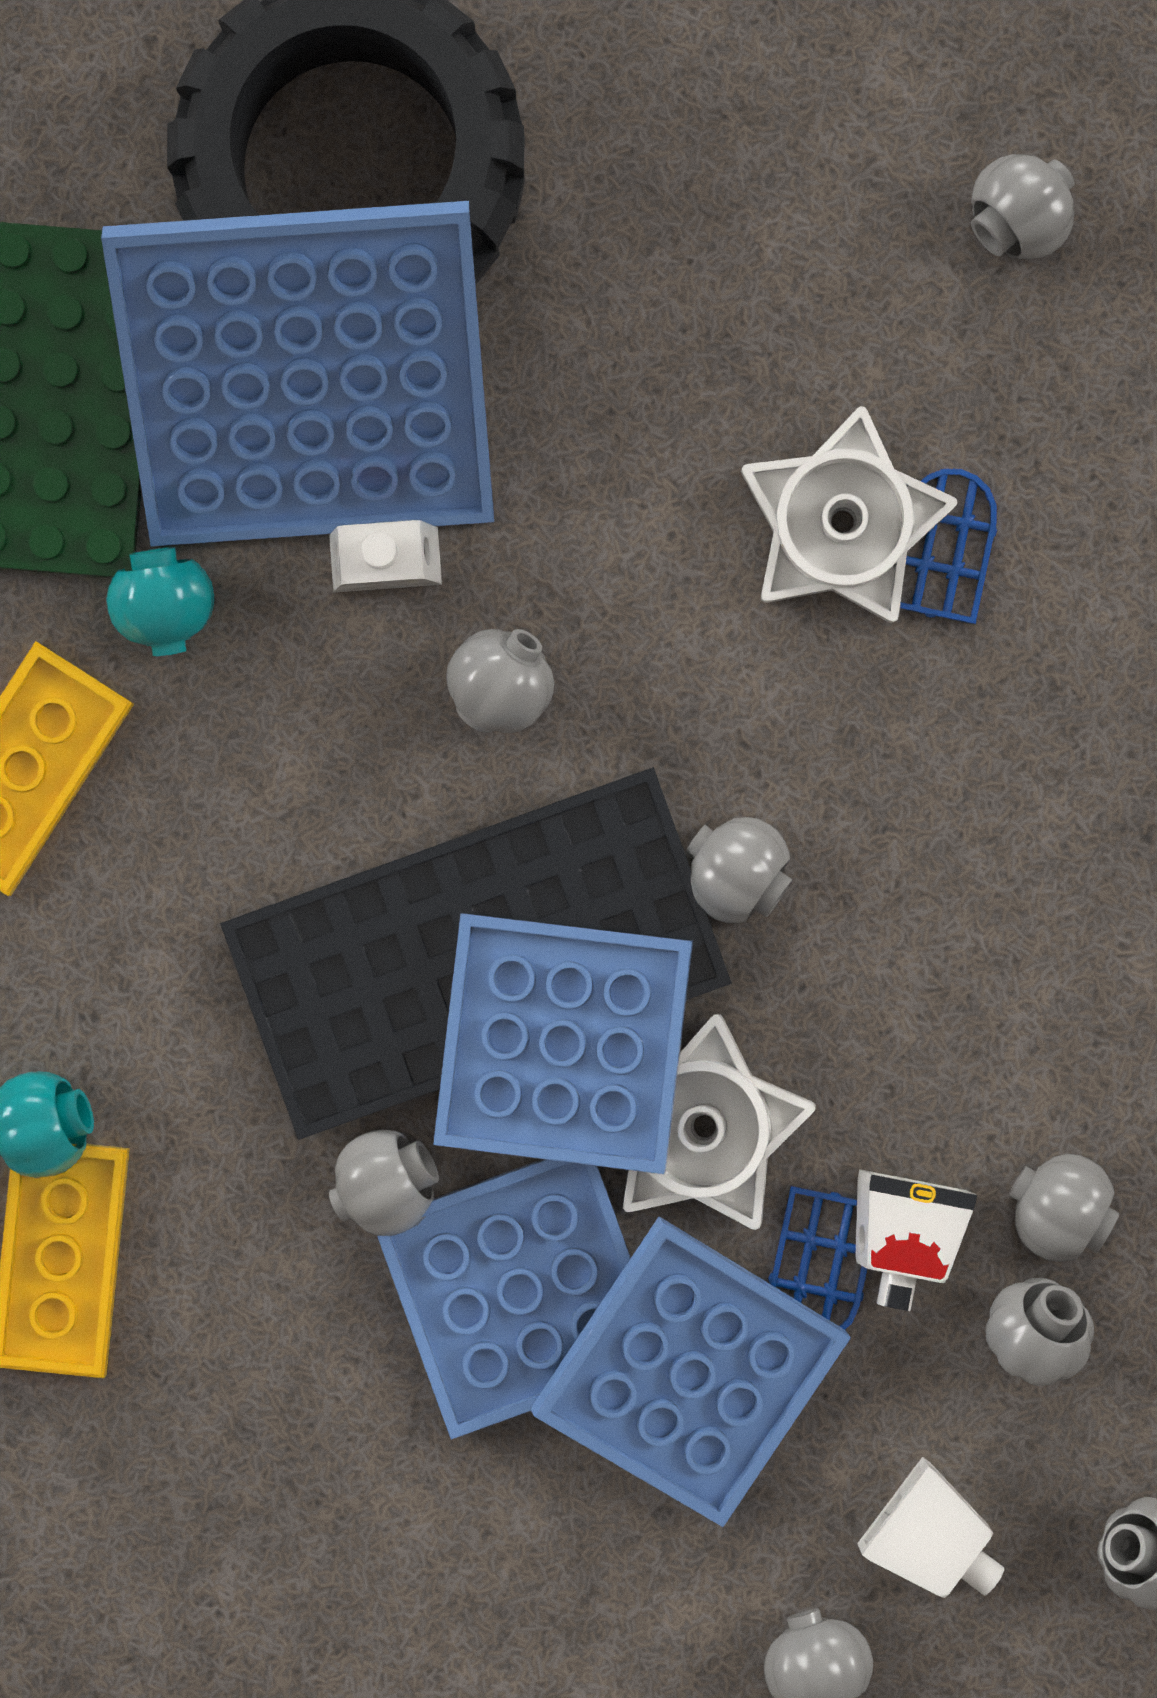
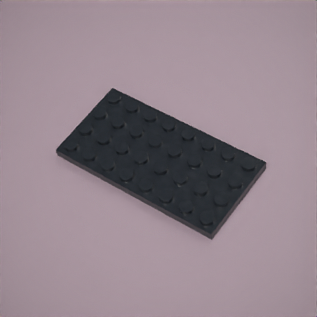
[220,767,732,1140]

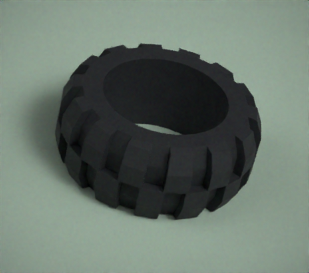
[167,0,525,285]

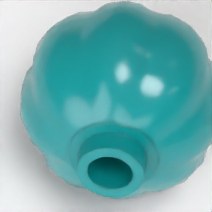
[106,547,214,656]
[0,1071,94,1178]

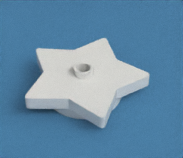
[741,406,957,623]
[623,1014,816,1230]

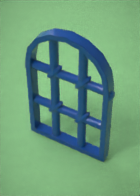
[900,469,997,624]
[768,1186,867,1330]

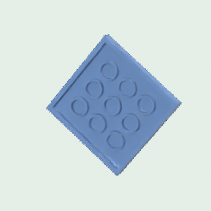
[433,913,693,1174]
[377,1159,631,1440]
[531,1217,851,1527]

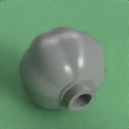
[971,154,1075,260]
[446,629,555,733]
[685,817,793,923]
[329,1130,439,1236]
[1009,1154,1119,1262]
[986,1277,1094,1386]
[1097,1497,1157,1610]
[764,1608,873,1698]

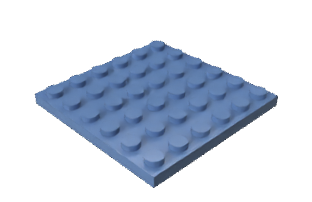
[101,201,494,546]

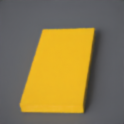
[0,641,134,896]
[0,1144,130,1378]

